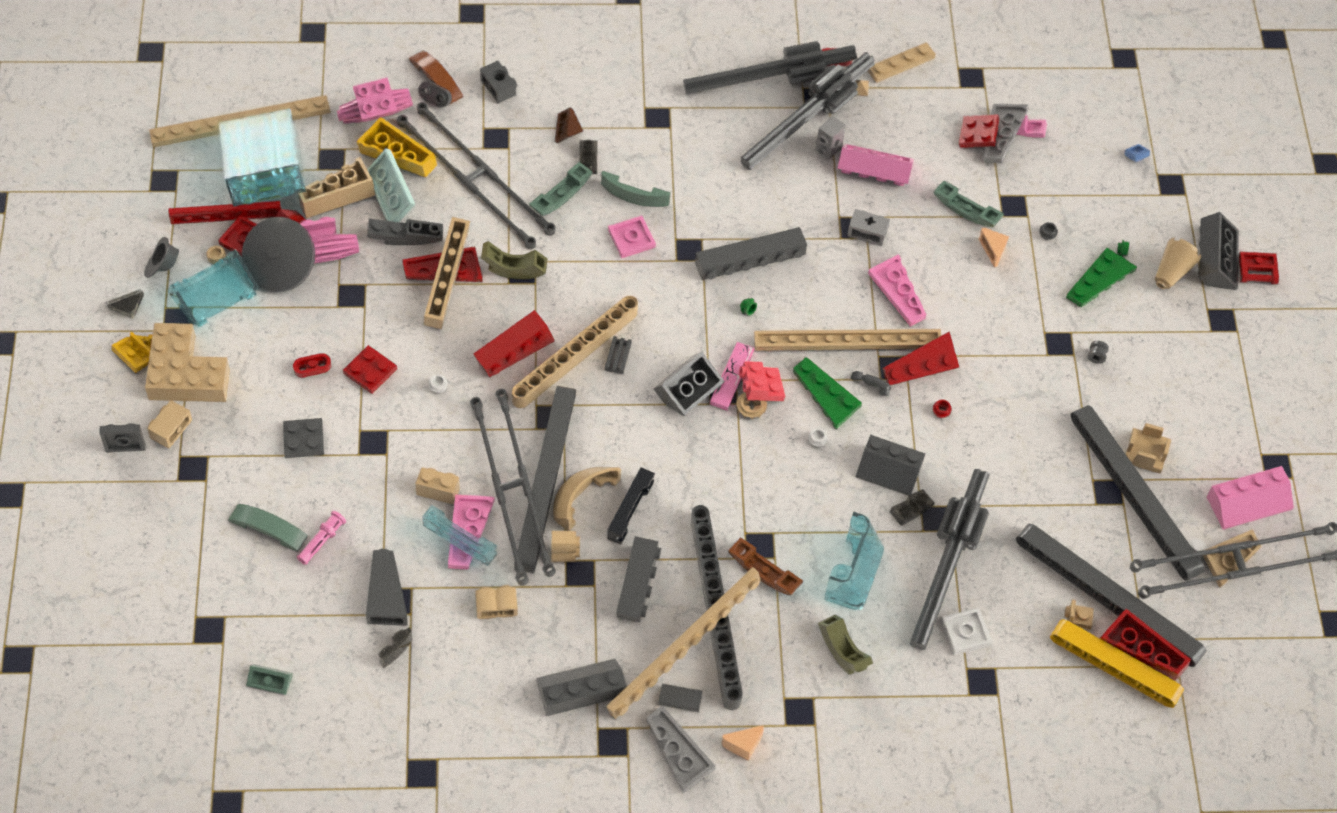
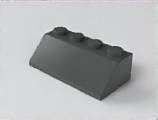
[1198,212,1239,290]
[536,659,627,716]

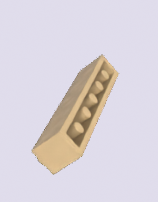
[424,217,470,329]

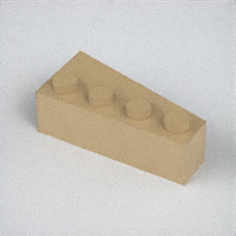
[297,157,375,218]

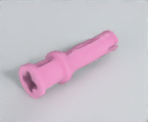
[297,511,346,565]

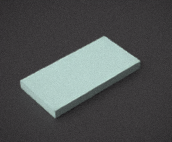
[367,149,415,222]

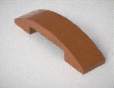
[409,50,463,105]
[728,538,803,596]

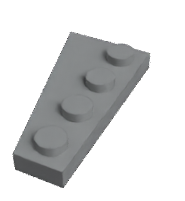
[984,104,1029,163]
[646,705,716,793]

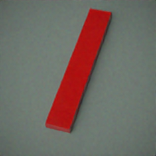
[168,201,281,224]

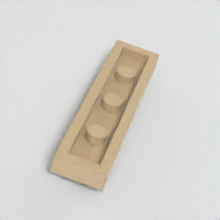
[868,42,936,83]

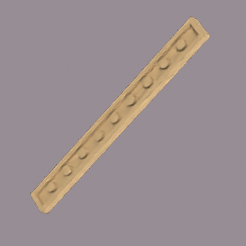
[149,95,330,148]
[754,329,941,351]
[606,567,761,719]

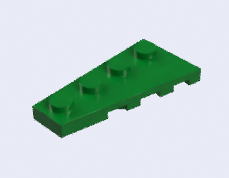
[1066,248,1137,307]
[793,357,862,429]

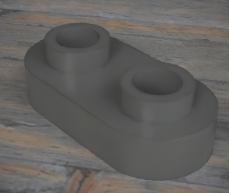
[418,81,452,107]

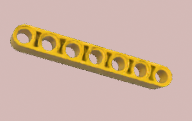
[1050,619,1184,708]

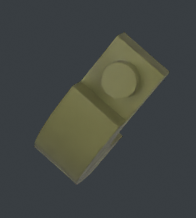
[481,241,548,279]
[818,615,873,675]

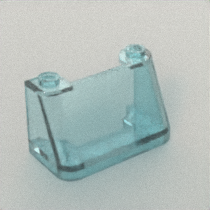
[168,249,259,328]
[824,512,884,610]

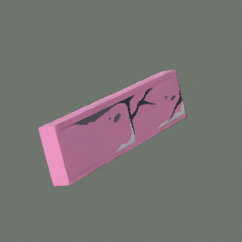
[710,342,755,411]

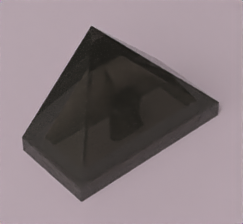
[105,289,144,319]

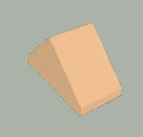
[979,228,1009,267]
[721,725,764,760]

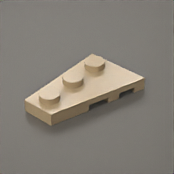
[1203,529,1262,588]

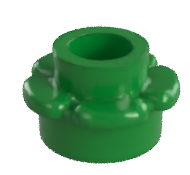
[1117,240,1129,257]
[740,298,757,315]

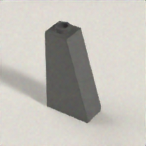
[366,549,408,626]

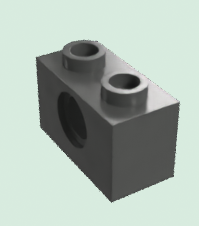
[480,61,517,103]

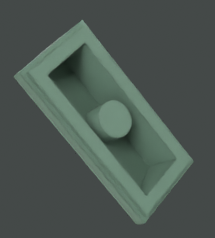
[246,664,293,695]

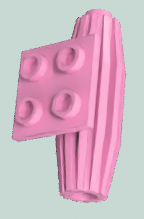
[337,78,413,124]
[299,217,359,264]

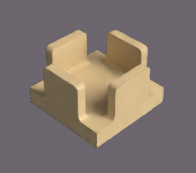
[1126,423,1171,474]

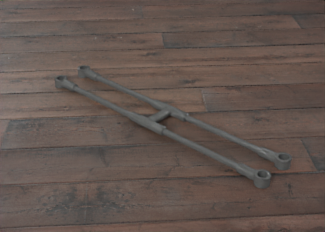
[397,102,555,249]
[470,389,556,586]
[1129,522,1337,599]

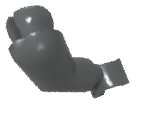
[851,371,891,396]

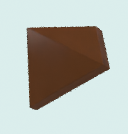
[555,107,583,143]

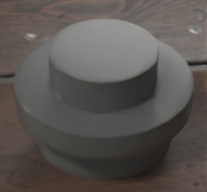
[1039,222,1058,240]

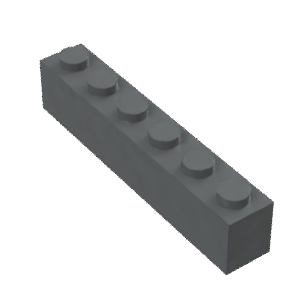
[695,227,807,280]

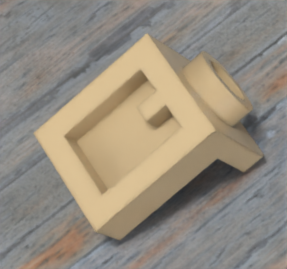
[1064,600,1094,629]

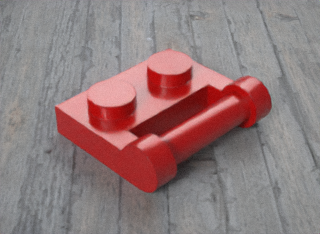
[1239,251,1279,285]

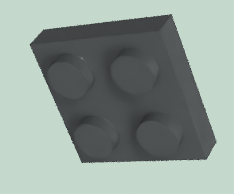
[283,418,324,458]
[99,423,146,453]

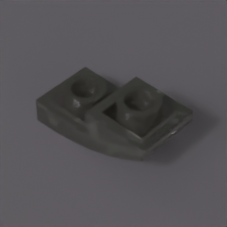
[579,140,597,174]
[889,489,935,526]
[378,627,412,669]

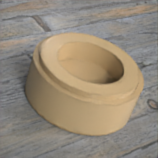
[206,246,226,265]

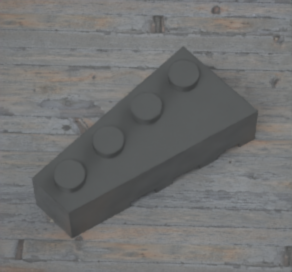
[616,536,662,622]

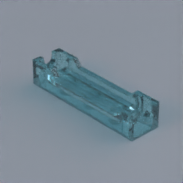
[422,505,497,566]

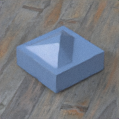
[1125,144,1150,162]

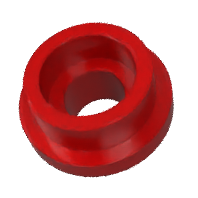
[932,399,952,418]

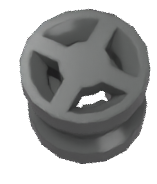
[1087,341,1109,364]

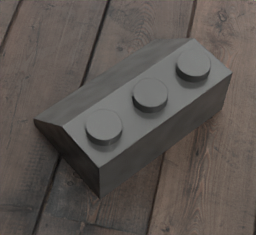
[654,352,725,416]
[856,434,925,496]

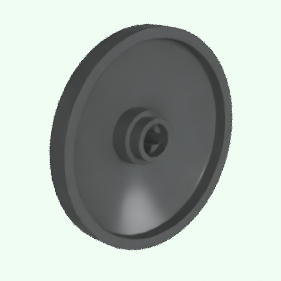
[242,217,315,292]

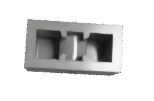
[815,116,846,159]
[847,209,890,246]

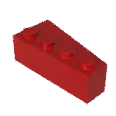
[473,310,555,377]
[1100,609,1191,681]

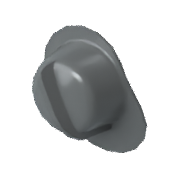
[144,237,179,278]

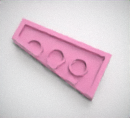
[868,254,926,327]
[448,495,495,570]

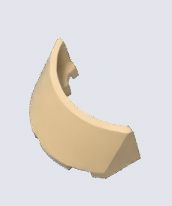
[553,467,621,531]

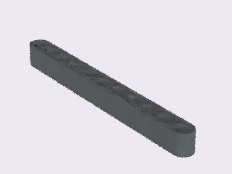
[514,386,576,574]
[1071,405,1205,581]
[691,505,743,710]
[1016,523,1207,667]

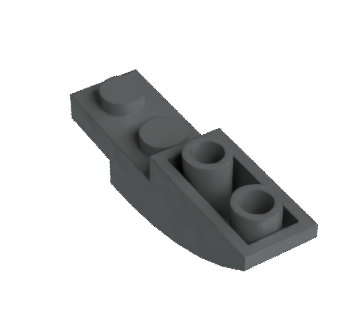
[367,218,443,245]

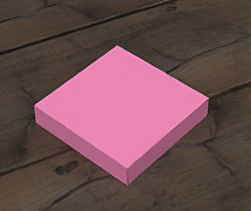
[608,216,656,258]

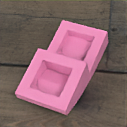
[1017,115,1047,138]

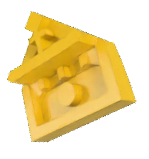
[111,332,153,373]

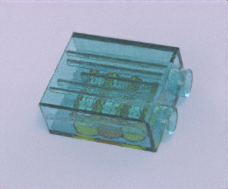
[219,108,306,206]

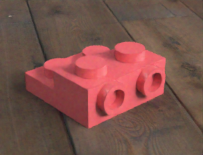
[739,361,785,401]

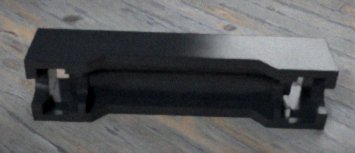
[607,467,655,545]

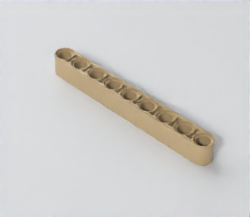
[512,295,638,408]

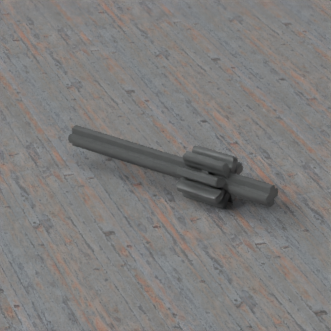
[683,41,857,94]
[740,52,875,170]
[910,469,990,650]

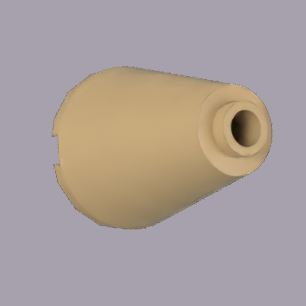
[1155,238,1201,289]

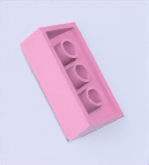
[838,144,914,186]
[1207,466,1294,530]

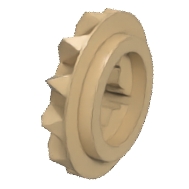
[736,393,767,419]

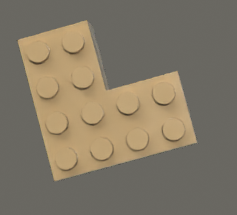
[145,323,230,402]

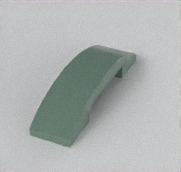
[529,162,592,216]
[601,171,671,207]
[933,180,1004,227]
[228,504,308,552]

